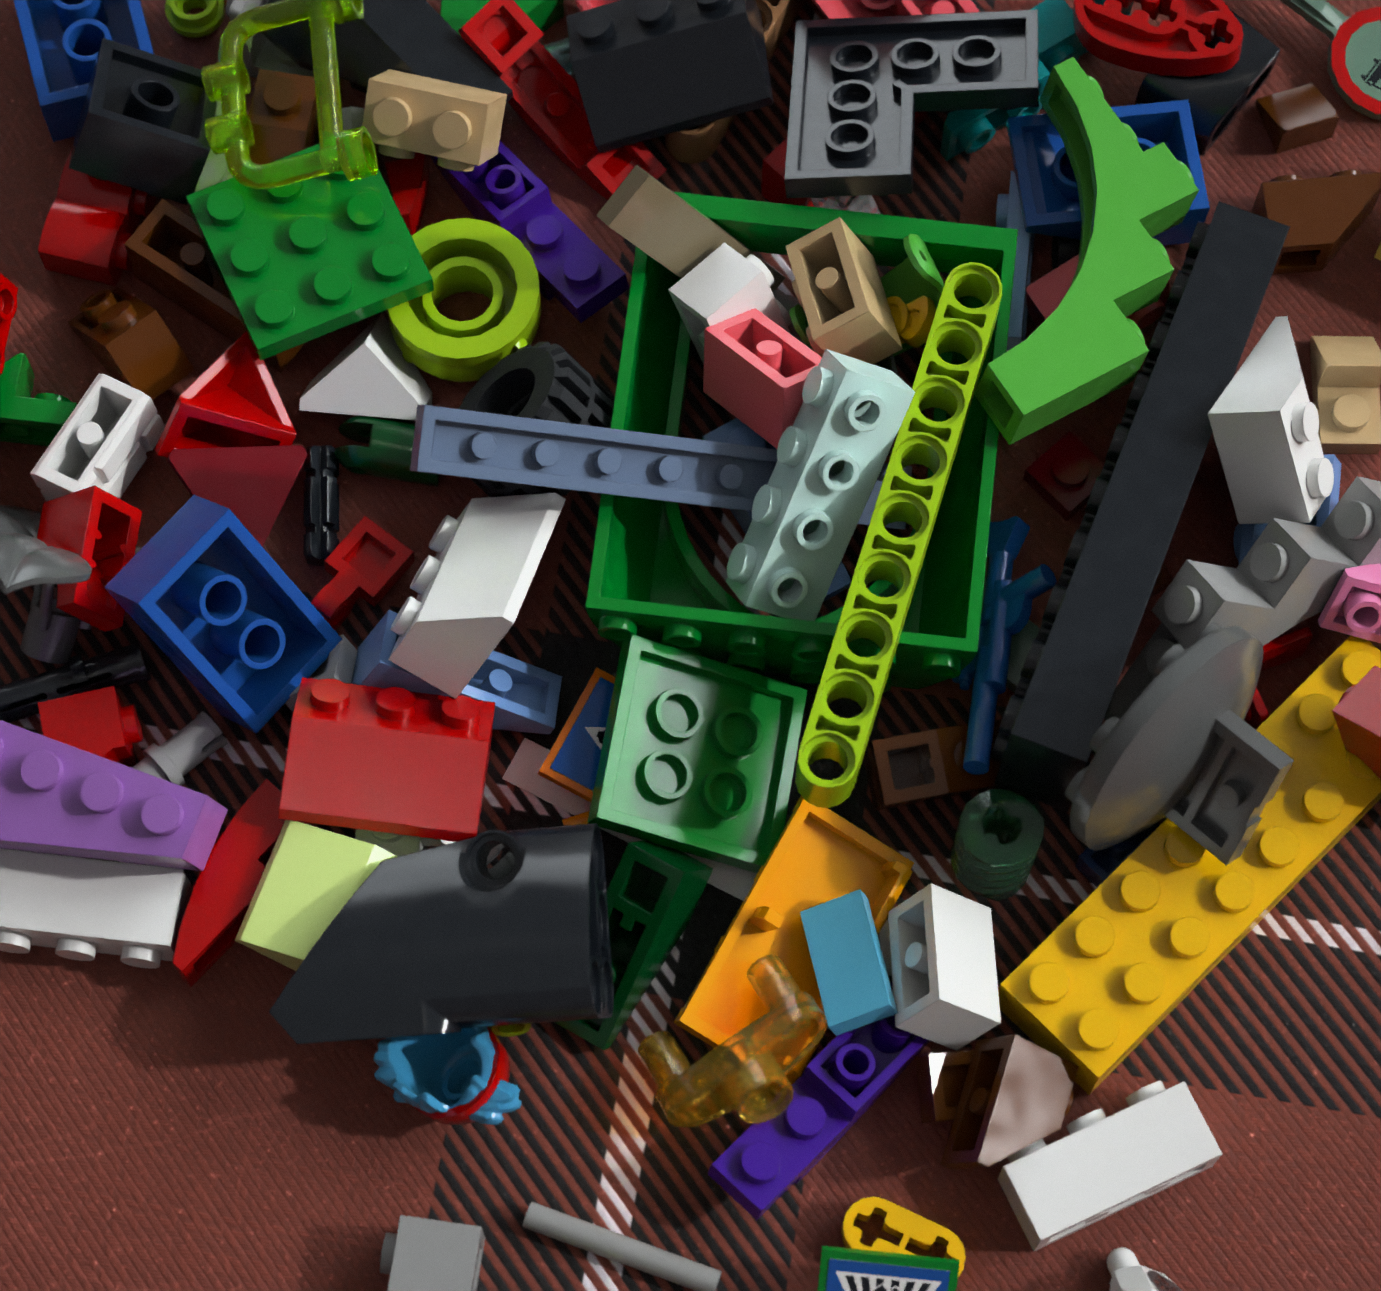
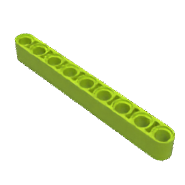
[795,262,1002,808]

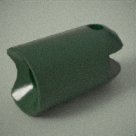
[334,416,439,487]

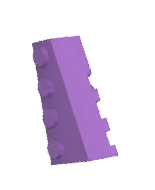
[0,720,228,871]

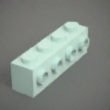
[726,349,915,621]

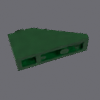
[555,841,713,1050]

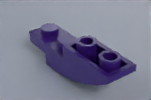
[430,141,629,323]
[707,982,930,1220]

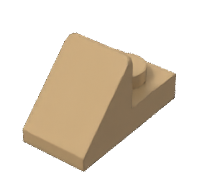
[1310,336,1381,454]

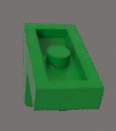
[0,353,77,446]

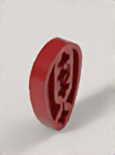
[1073,0,1244,77]

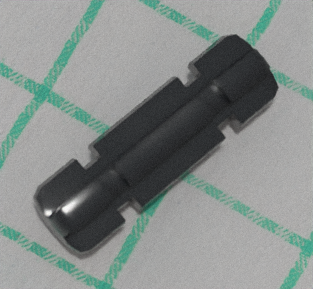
[304,445,339,566]

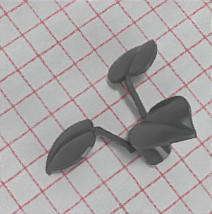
[0,505,144,664]

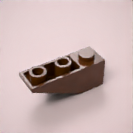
[864,719,1002,811]

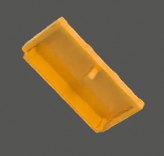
[674,796,914,1090]

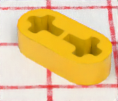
[841,1197,966,1278]

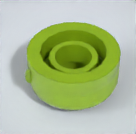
[386,218,542,382]

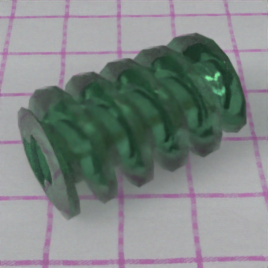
[951,789,1044,901]

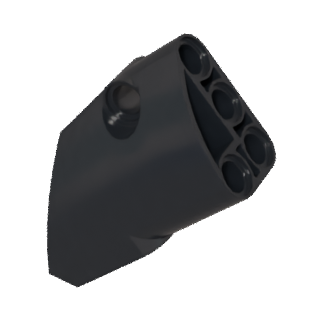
[269,823,614,1044]

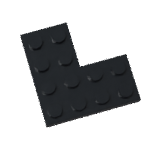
[784,10,1039,198]

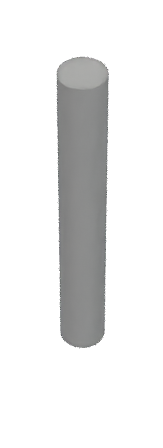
[522,1202,722,1291]

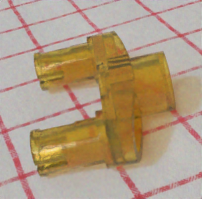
[638,954,826,1128]

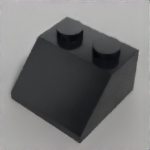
[69,38,221,205]

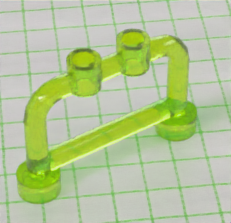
[202,0,378,190]

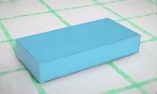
[800,889,898,1036]

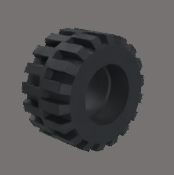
[459,342,614,497]

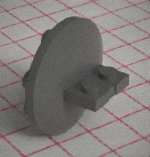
[1065,623,1294,866]

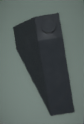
[257,0,513,103]

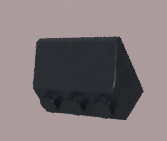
[566,0,774,153]

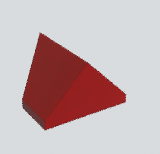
[155,332,297,458]

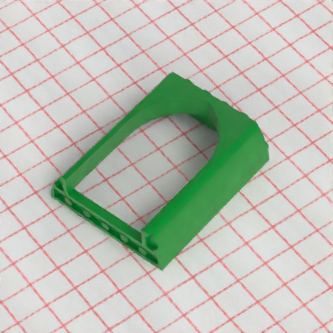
[585,192,1018,692]

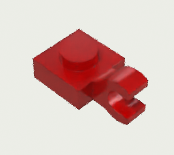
[311,516,415,631]

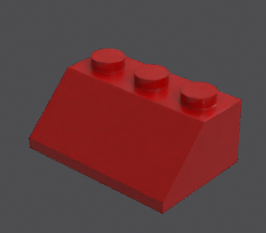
[278,677,496,842]

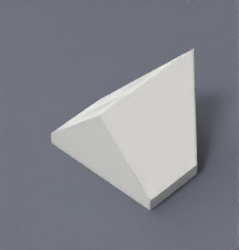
[299,313,432,420]

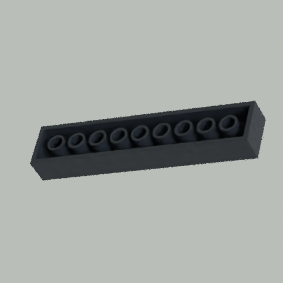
[991,201,1290,812]

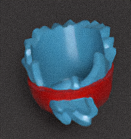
[373,1026,522,1125]

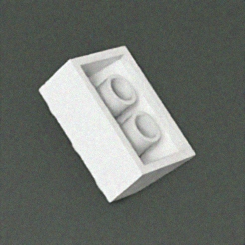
[388,493,566,699]

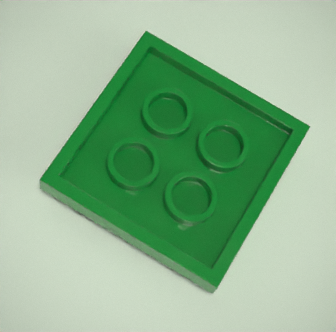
[186,128,434,361]
[587,634,808,873]

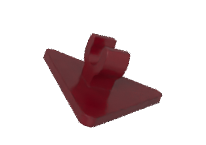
[168,445,307,547]

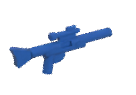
[952,516,1057,775]

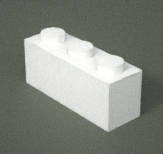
[0,848,193,968]
[997,1081,1222,1251]

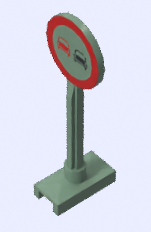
[1280,0,1381,120]

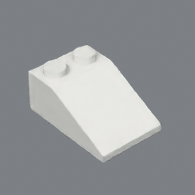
[1208,316,1334,524]

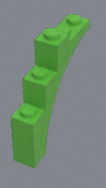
[974,57,1199,445]

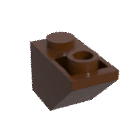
[1252,170,1381,275]
[68,287,195,400]

